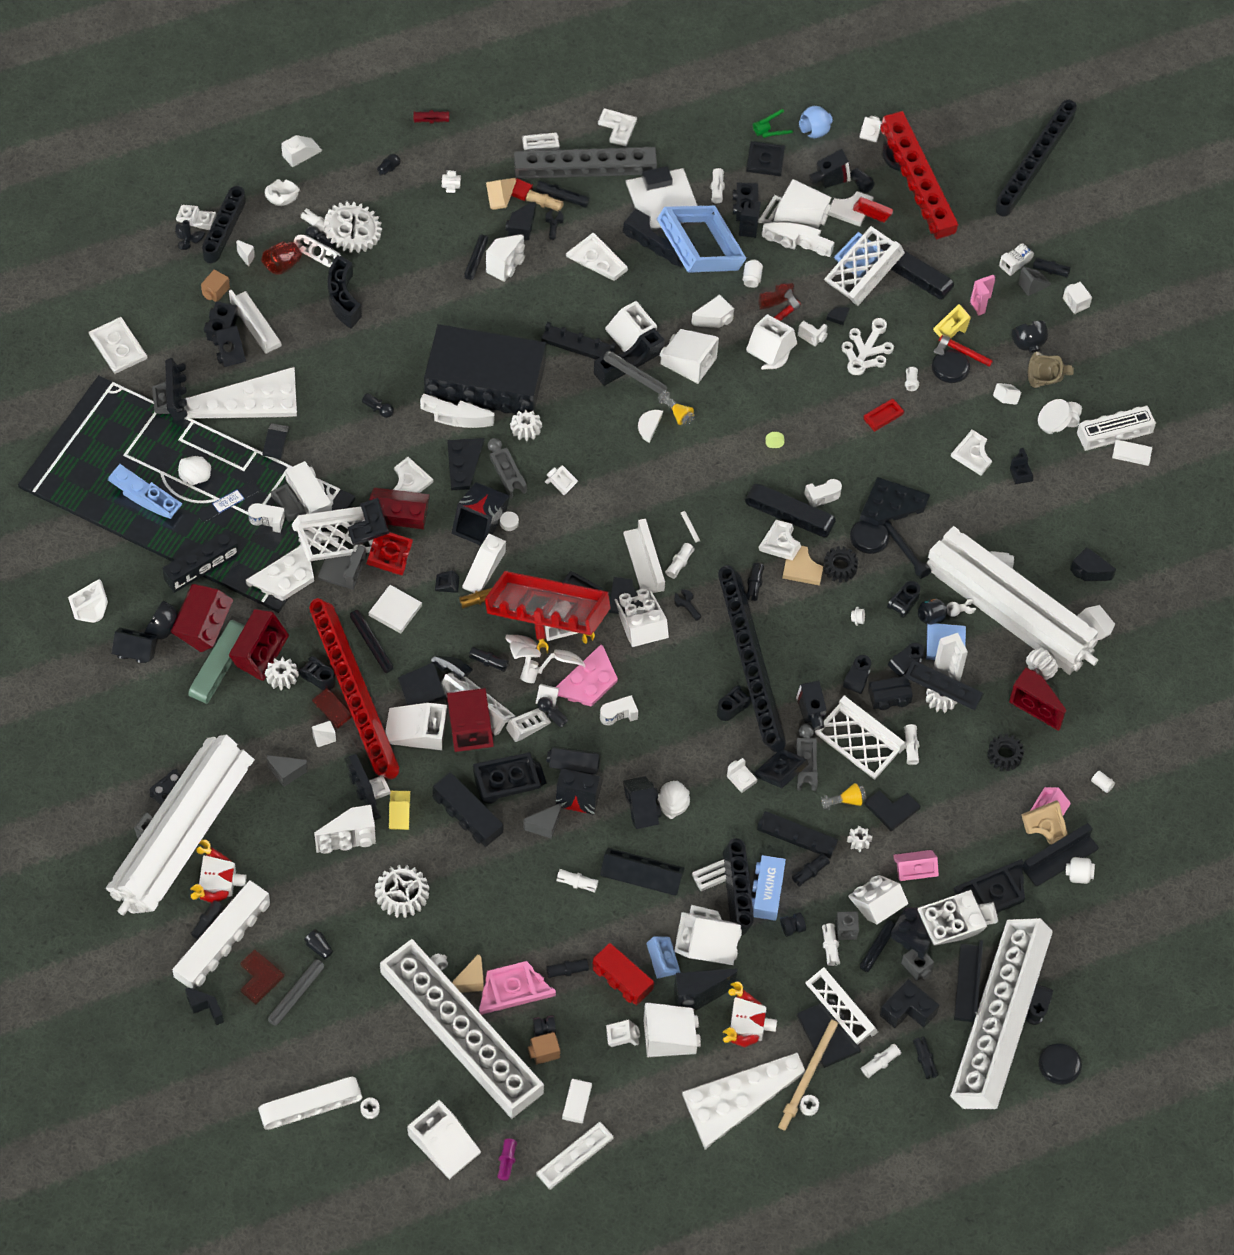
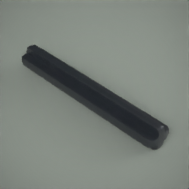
[350,610,393,673]

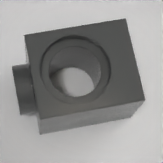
[835,912,859,940]
[901,949,934,981]

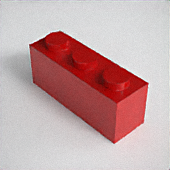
[592,943,654,1006]

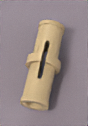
[526,190,563,211]

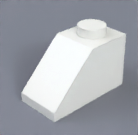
[281,135,322,167]
[692,295,734,328]

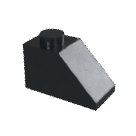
[505,202,536,241]
[1070,547,1116,581]

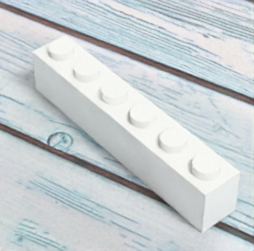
[172,880,270,989]

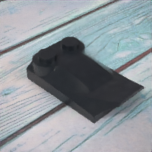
[473,752,547,804]

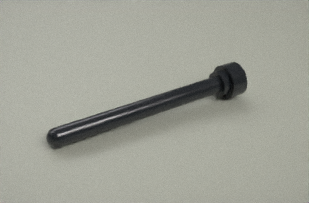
[884,520,932,579]

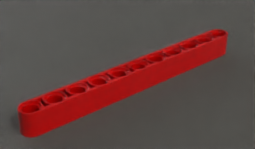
[309,598,399,779]

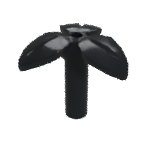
[175,220,205,250]

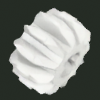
[510,409,542,442]
[1026,647,1058,680]
[265,656,299,691]
[926,689,958,713]

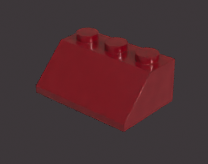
[369,487,430,529]
[171,584,233,652]
[229,609,289,681]

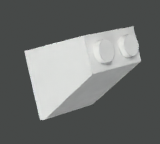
[773,179,832,229]
[660,329,719,383]
[674,912,742,965]
[643,1003,701,1057]

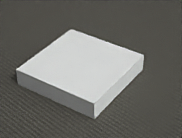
[369,585,422,633]

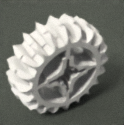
[375,865,429,918]

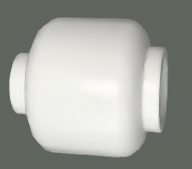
[1066,857,1095,884]

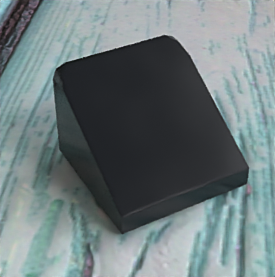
[435,570,460,593]

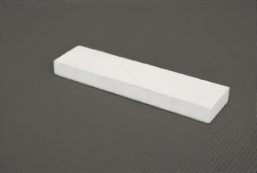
[536,1122,614,1190]

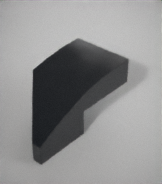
[1010,448,1033,484]
[431,656,473,679]

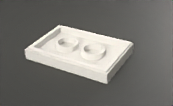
[89,317,147,374]

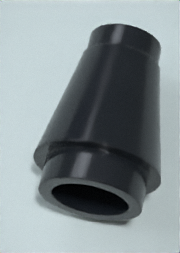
[850,168,874,193]
[304,929,334,960]

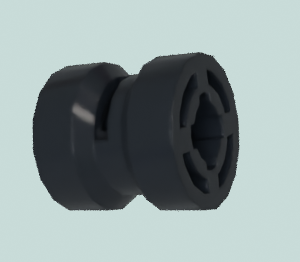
[780,912,806,937]
[533,1015,556,1037]

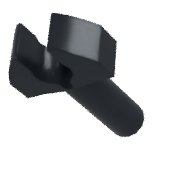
[545,209,564,240]
[674,589,701,621]

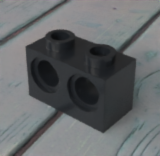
[733,182,758,221]
[204,301,238,345]

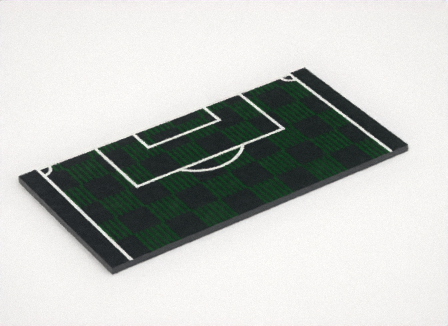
[18,375,355,613]

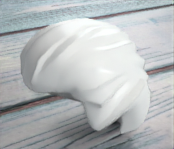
[265,179,300,206]
[178,456,211,485]
[657,781,690,819]

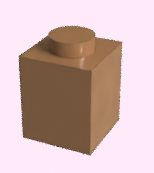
[201,270,230,302]
[528,1032,560,1065]

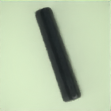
[464,234,488,280]
[860,920,895,972]

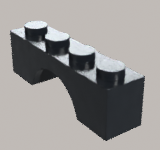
[622,208,695,268]
[594,328,665,386]

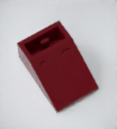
[447,688,494,752]

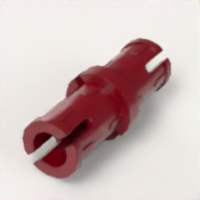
[413,110,449,124]

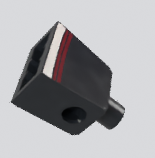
[809,149,851,188]
[796,680,827,730]

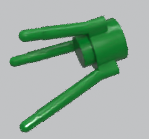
[753,109,793,138]

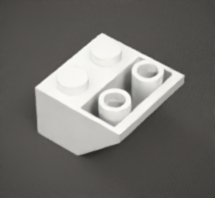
[486,235,525,282]
[605,301,657,352]
[746,314,797,366]
[848,875,909,924]

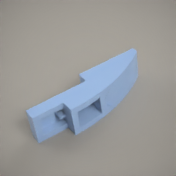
[108,464,182,519]

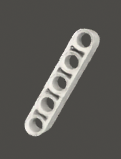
[258,1077,362,1130]

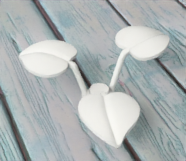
[505,635,586,683]

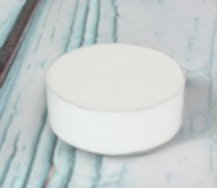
[500,512,519,531]

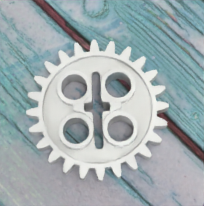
[323,201,382,253]

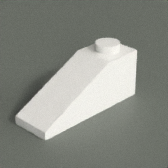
[462,534,506,593]

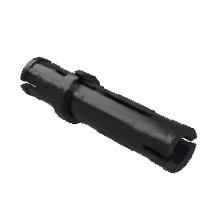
[536,180,590,208]

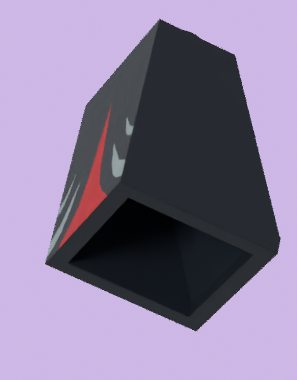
[451,482,510,546]
[556,768,603,815]

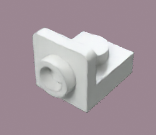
[798,321,827,347]
[545,465,578,495]
[727,758,757,793]
[606,1020,640,1047]

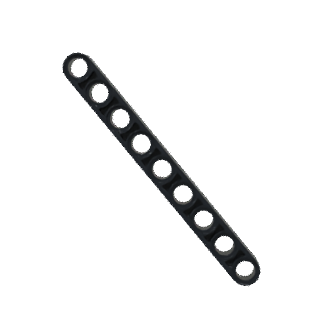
[995,100,1077,217]

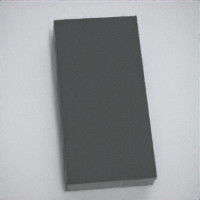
[270,484,305,522]

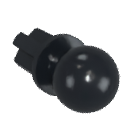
[377,154,400,176]
[305,226,336,249]
[362,393,394,418]
[537,697,568,727]

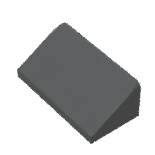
[152,381,170,414]

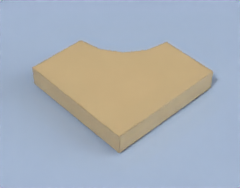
[783,546,823,585]
[1021,800,1068,845]

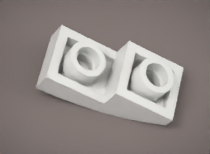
[176,205,217,230]

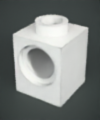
[1063,282,1092,314]

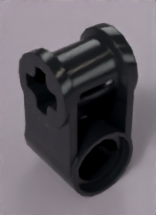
[887,581,920,618]
[888,643,924,677]
[843,655,871,694]
[298,656,335,691]
[717,685,752,721]
[1026,984,1053,1025]

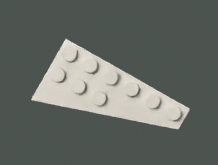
[184,367,297,418]
[682,1053,805,1149]

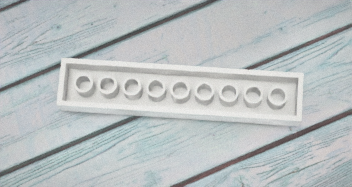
[950,918,1053,1109]
[380,939,544,1119]

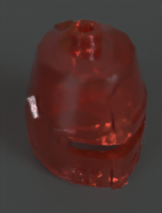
[261,241,302,275]

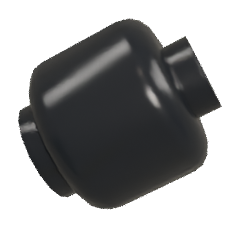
[918,598,947,625]

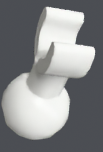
[947,599,976,617]

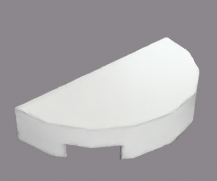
[638,410,663,443]

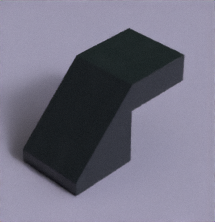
[262,423,289,459]
[185,987,224,1025]

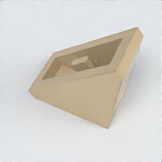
[486,178,516,210]
[452,955,484,993]

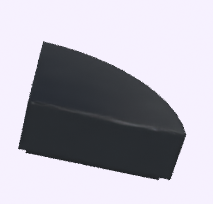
[826,307,850,325]

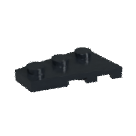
[447,438,485,491]

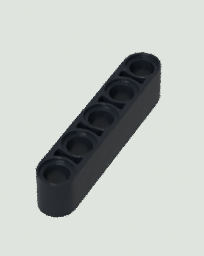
[202,186,246,264]
[880,244,954,300]
[745,484,836,538]
[723,838,754,935]

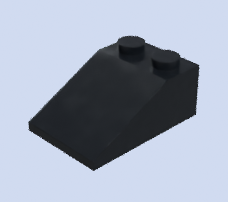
[674,968,737,1011]

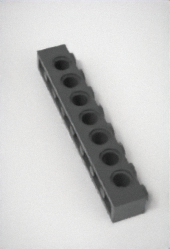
[514,147,657,179]

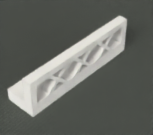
[933,633,968,682]
[441,672,515,735]
[806,967,878,1045]

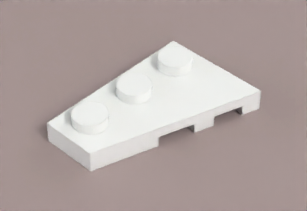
[566,233,628,281]

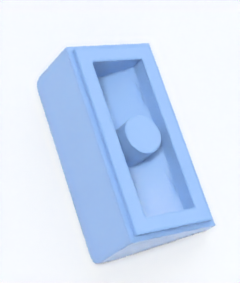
[646,936,681,978]

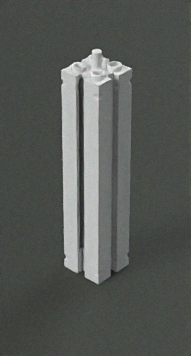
[927,526,1098,675]
[105,735,254,915]

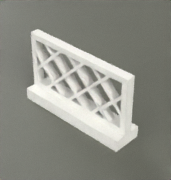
[824,226,905,306]
[292,507,373,561]
[815,696,905,780]

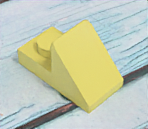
[933,304,971,339]
[389,791,410,830]

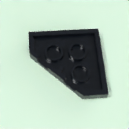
[860,477,930,526]

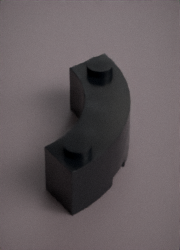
[327,255,362,329]

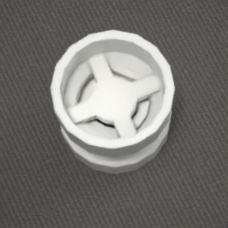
[1067,402,1082,427]

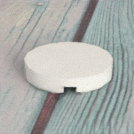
[1038,399,1073,434]

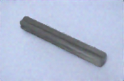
[603,351,667,395]
[268,959,324,1026]

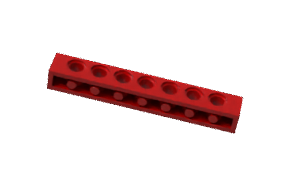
[880,111,959,239]

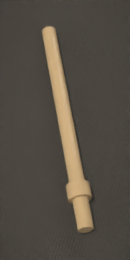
[778,1020,838,1131]

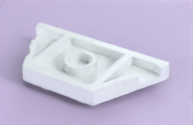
[246,545,314,601]

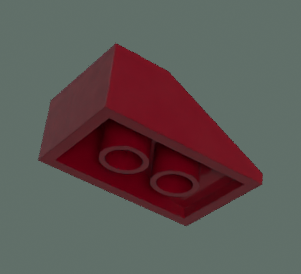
[1009,668,1067,731]

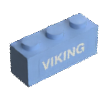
[752,855,786,921]

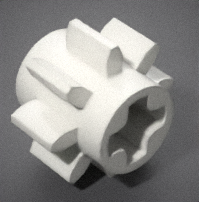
[442,170,461,193]
[847,826,872,852]

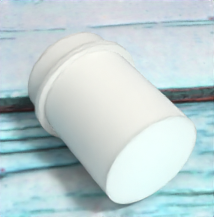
[1091,770,1115,793]

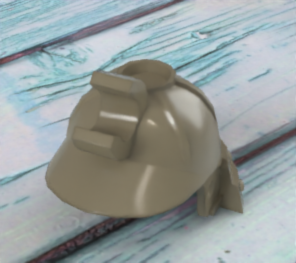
[1027,351,1074,388]

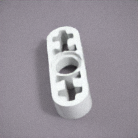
[294,235,341,267]

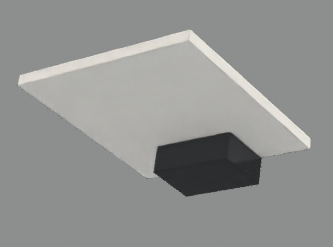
[626,166,697,230]

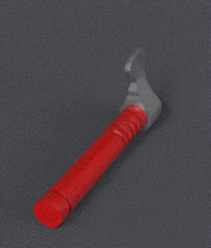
[773,289,800,321]
[934,334,993,367]

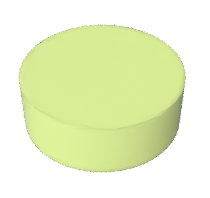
[766,432,784,448]

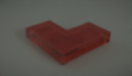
[240,949,284,1005]

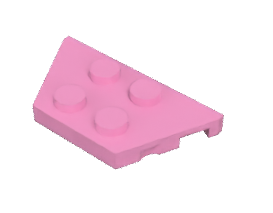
[556,645,618,706]
[479,961,556,1015]

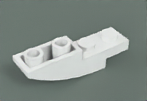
[762,222,834,257]
[420,394,494,428]

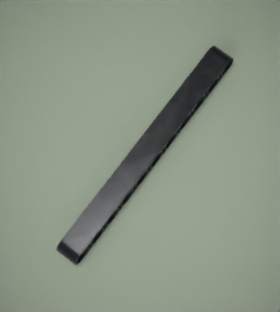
[718,565,786,752]

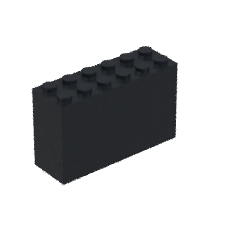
[424,324,546,414]

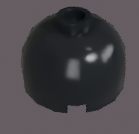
[1011,321,1048,353]
[144,600,178,640]

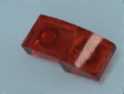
[759,283,794,310]
[312,688,352,728]

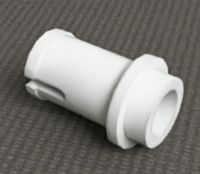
[905,367,919,391]

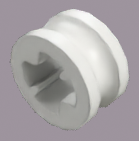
[800,1095,819,1116]
[361,1098,379,1119]

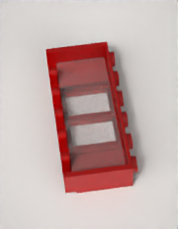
[485,571,610,635]

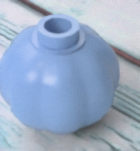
[799,106,832,138]

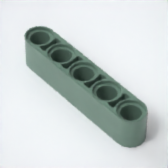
[188,620,245,704]

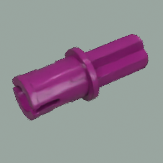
[498,1139,517,1181]

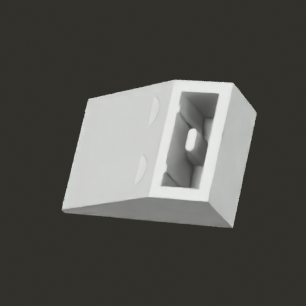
[615,588,669,647]
[385,703,447,750]
[314,805,376,854]
[918,890,987,945]
[408,1100,481,1179]

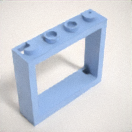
[657,206,746,272]

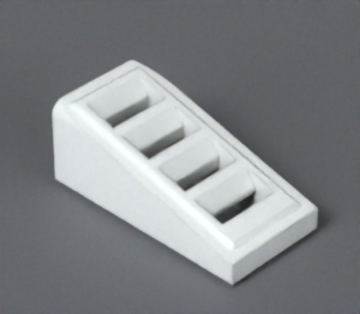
[506,708,551,742]

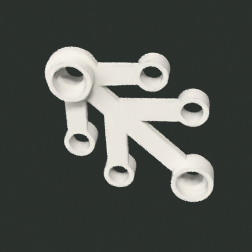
[842,318,894,375]

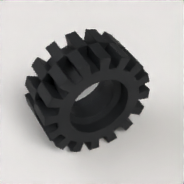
[823,546,858,583]
[987,734,1024,772]

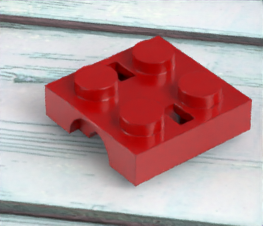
[366,532,413,575]

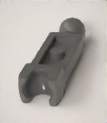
[487,438,527,498]
[796,724,818,791]

